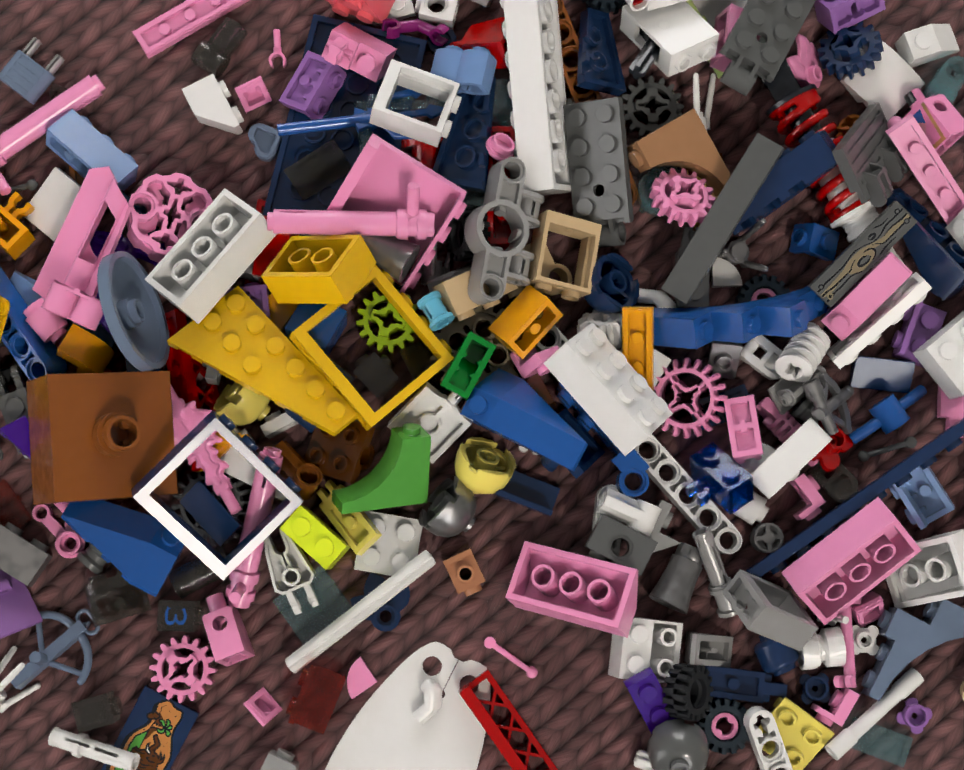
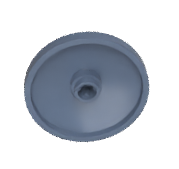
[97,251,170,371]

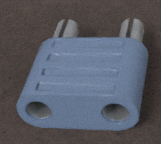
[0,37,65,105]

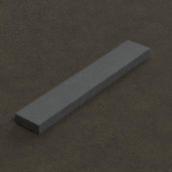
[661,133,785,305]

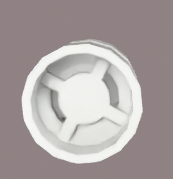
[797,626,846,670]

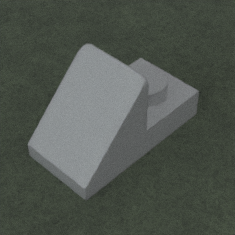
[649,500,680,552]

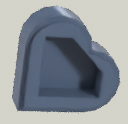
[248,123,283,162]

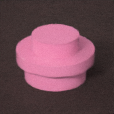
[486,133,515,161]

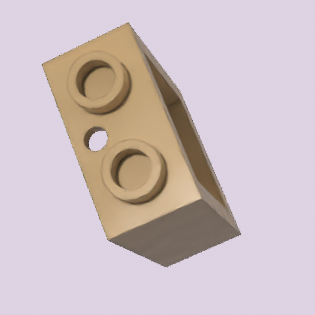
[528,210,602,301]

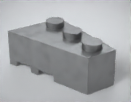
[0,522,52,587]

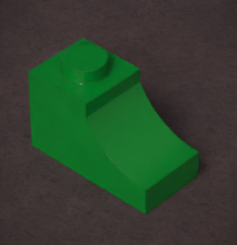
[440,331,496,400]

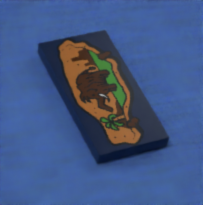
[101,685,200,770]

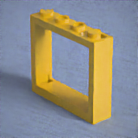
[289,265,454,431]

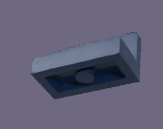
[494,471,560,517]

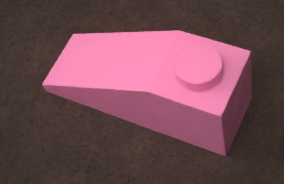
[821,252,913,341]

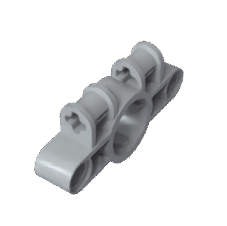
[464,156,545,305]

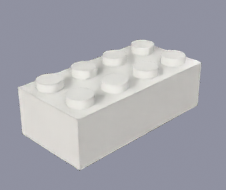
[144,188,277,324]
[543,322,673,456]

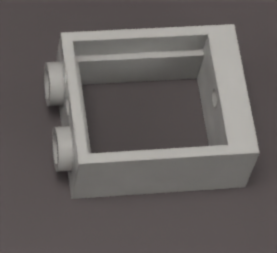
[722,569,818,651]

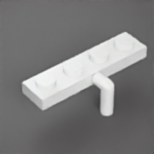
[826,272,932,369]

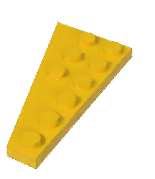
[167,286,358,437]

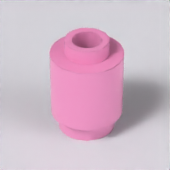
[23,298,69,344]

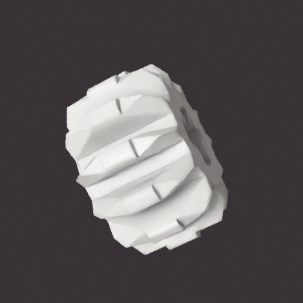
[577,310,622,349]

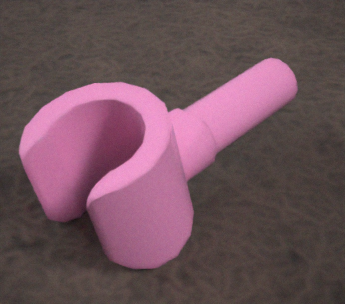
[268,29,287,69]

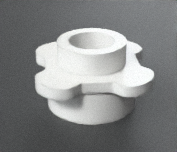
[853,625,879,655]

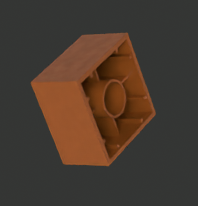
[26,371,178,505]

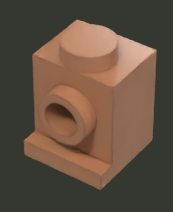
[443,548,485,597]

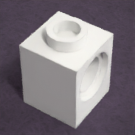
[415,0,459,30]

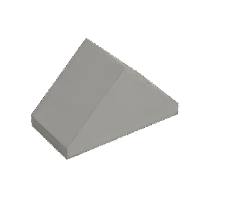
[684,632,733,667]

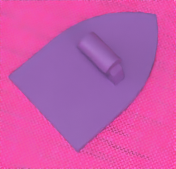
[0,569,43,639]

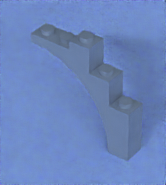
[861,600,964,701]

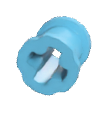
[416,291,455,331]

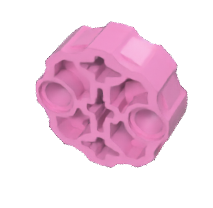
[127,172,213,263]

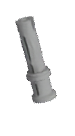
[692,527,737,618]

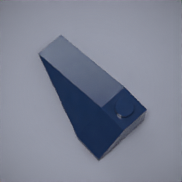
[886,188,964,301]

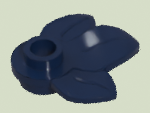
[351,573,410,631]

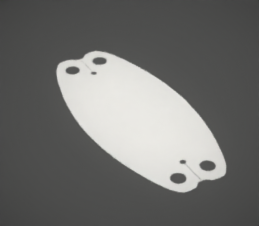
[325,642,491,770]

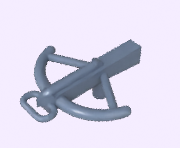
[11,608,101,690]

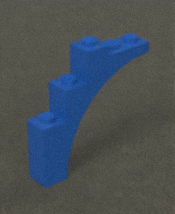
[654,286,828,349]

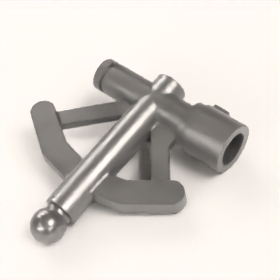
[802,373,854,436]

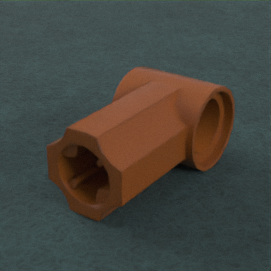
[274,440,323,500]

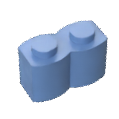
[430,45,497,95]

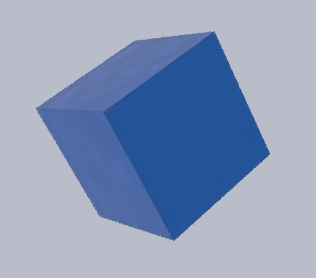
[285,304,347,356]

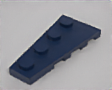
[433,76,496,193]

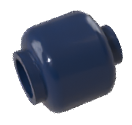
[753,635,799,676]

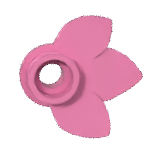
[786,34,823,88]

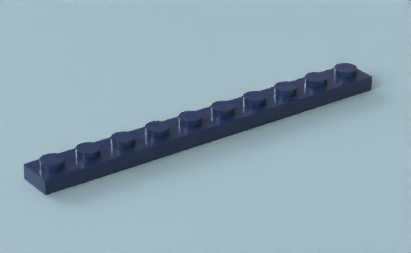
[746,418,964,577]

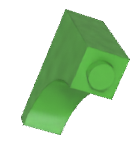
[332,423,431,514]

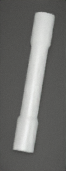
[825,668,924,760]

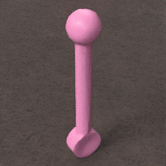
[484,636,538,678]

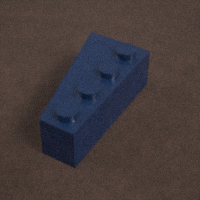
[733,130,837,235]

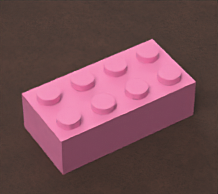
[781,497,922,625]

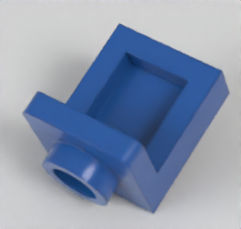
[789,223,840,261]

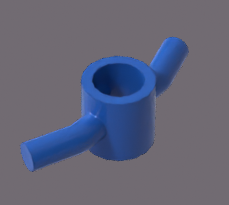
[849,385,927,444]

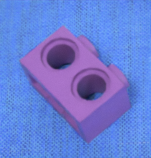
[814,0,886,34]

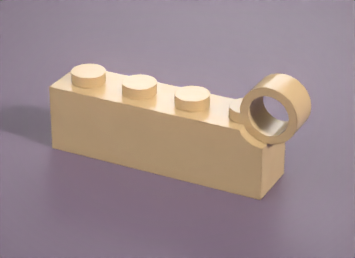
[432,243,572,321]

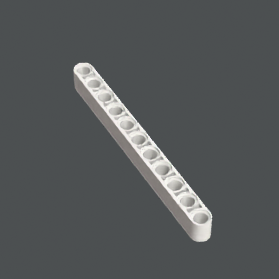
[535,325,743,554]

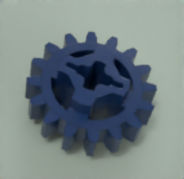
[818,21,884,80]

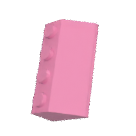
[505,541,638,638]

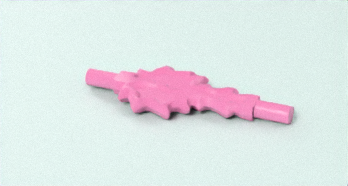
[171,385,242,515]

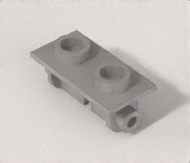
[767,365,827,415]

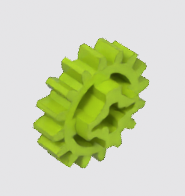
[356,289,420,354]

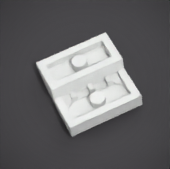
[840,41,925,122]

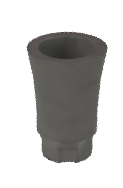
[362,236,420,283]
[649,542,703,614]

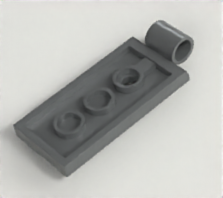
[719,0,815,96]
[563,97,634,248]

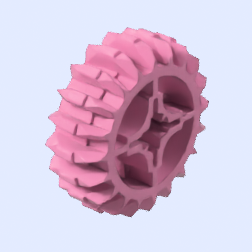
[654,357,728,438]

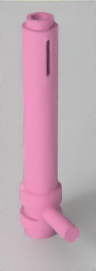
[0,74,106,196]
[267,182,434,240]
[225,446,283,609]

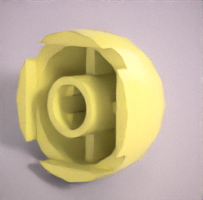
[214,382,271,426]
[454,437,516,494]

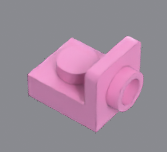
[810,687,860,727]

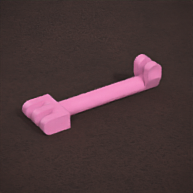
[833,598,862,688]

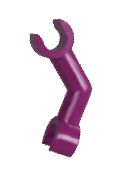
[382,18,449,46]

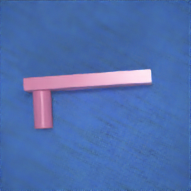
[885,114,964,225]

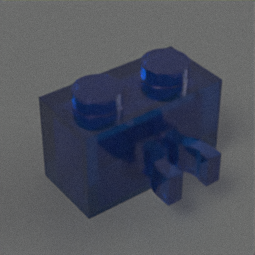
[685,442,754,515]

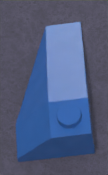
[460,368,588,472]
[61,500,185,597]

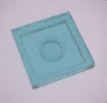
[272,565,352,645]

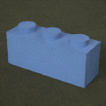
[45,109,138,191]

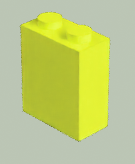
[279,505,350,570]

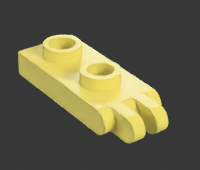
[316,480,382,556]

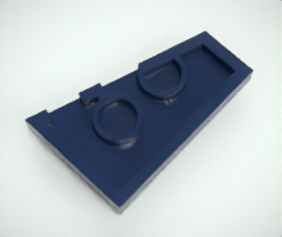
[577,8,626,96]

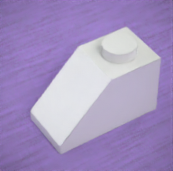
[895,24,960,68]

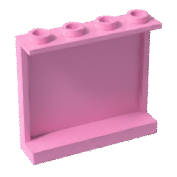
[311,133,467,293]

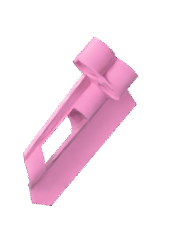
[32,166,131,331]

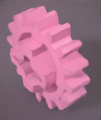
[649,168,715,227]
[149,635,218,703]

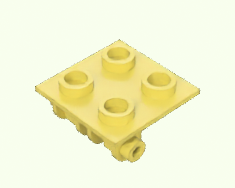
[759,697,835,770]

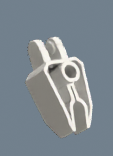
[264,529,319,615]

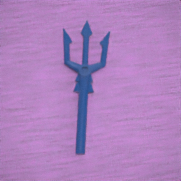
[277,89,444,140]

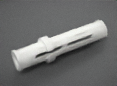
[48,727,140,770]

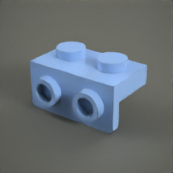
[889,466,955,530]

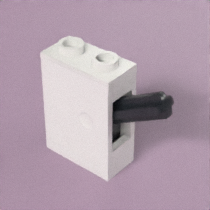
[620,1,719,79]

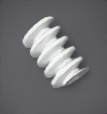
[775,322,831,382]

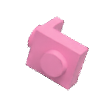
[510,345,559,379]
[790,473,826,521]

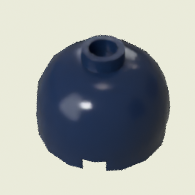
[584,253,639,314]

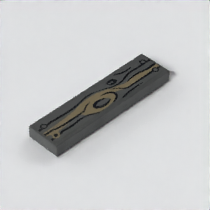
[808,200,917,308]

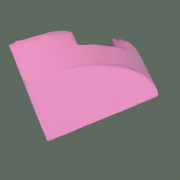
[347,656,378,699]

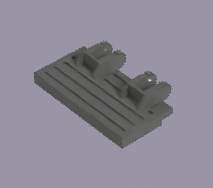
[832,102,909,208]

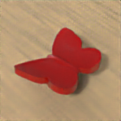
[810,420,853,472]

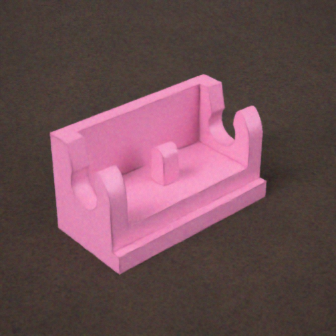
[724,394,764,464]

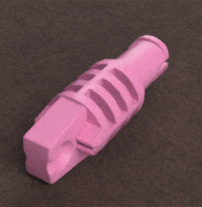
[756,397,819,467]

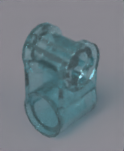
[922,56,964,104]

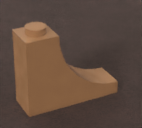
[627,108,731,196]

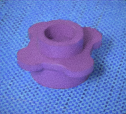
[896,697,932,734]

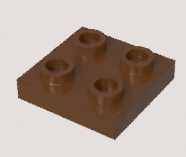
[304,421,376,484]

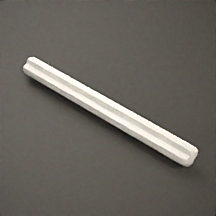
[285,550,436,673]

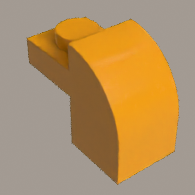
[56,323,115,373]

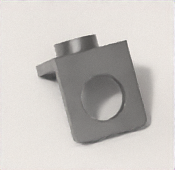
[707,341,742,379]

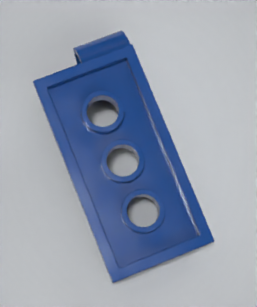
[556,383,649,498]

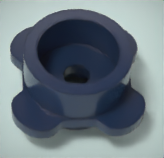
[799,673,831,704]

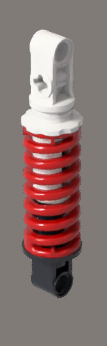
[760,59,911,277]

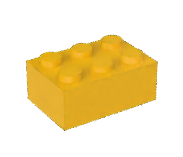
[261,234,377,304]

